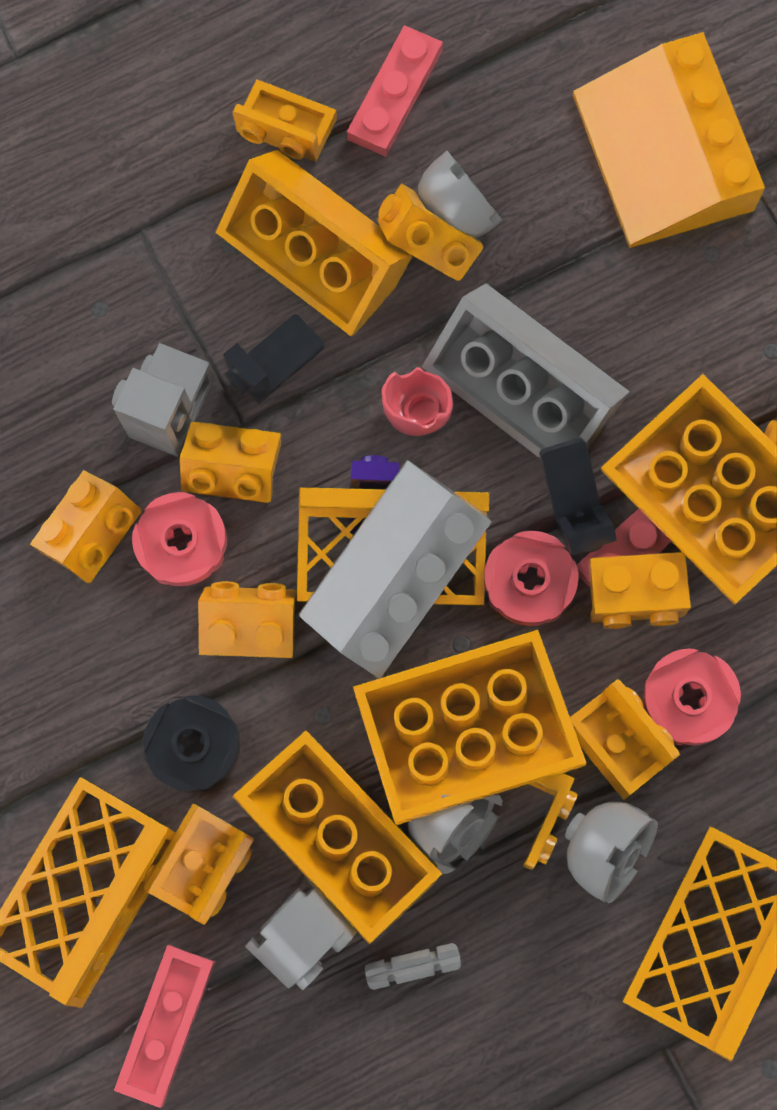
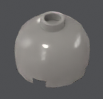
[418,150,502,239]
[408,794,503,874]
[565,802,658,903]

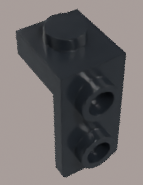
[223,314,324,405]
[539,437,617,555]

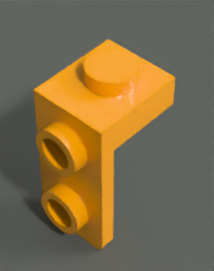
[377,183,483,281]
[523,773,578,870]

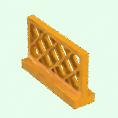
[297,487,489,605]
[0,777,176,1008]
[623,826,777,1062]

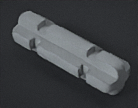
[365,943,461,990]

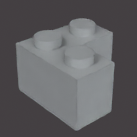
[112,343,215,457]

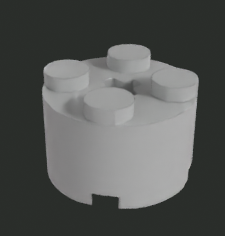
[245,879,357,990]

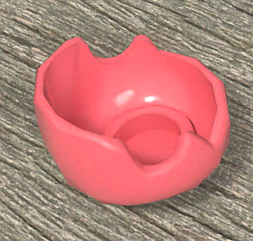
[381,367,453,436]

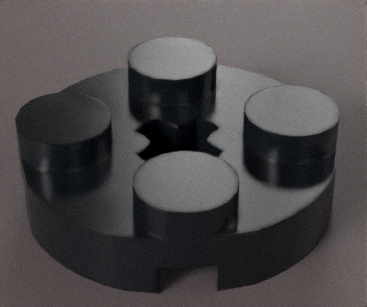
[143,695,240,793]

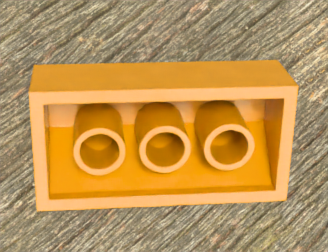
[215,150,413,336]
[233,730,442,944]

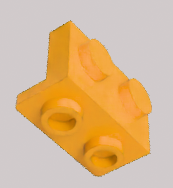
[233,79,337,162]
[180,422,281,503]
[30,470,141,583]
[588,552,691,629]
[198,581,297,658]
[570,679,680,800]
[143,803,254,925]

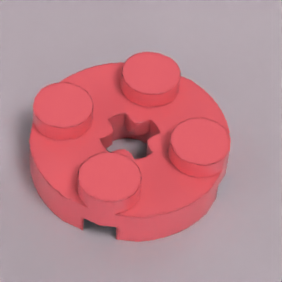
[132,492,227,587]
[484,531,579,626]
[643,648,741,746]

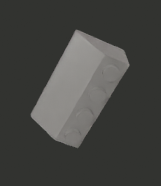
[422,284,630,458]
[299,460,492,679]

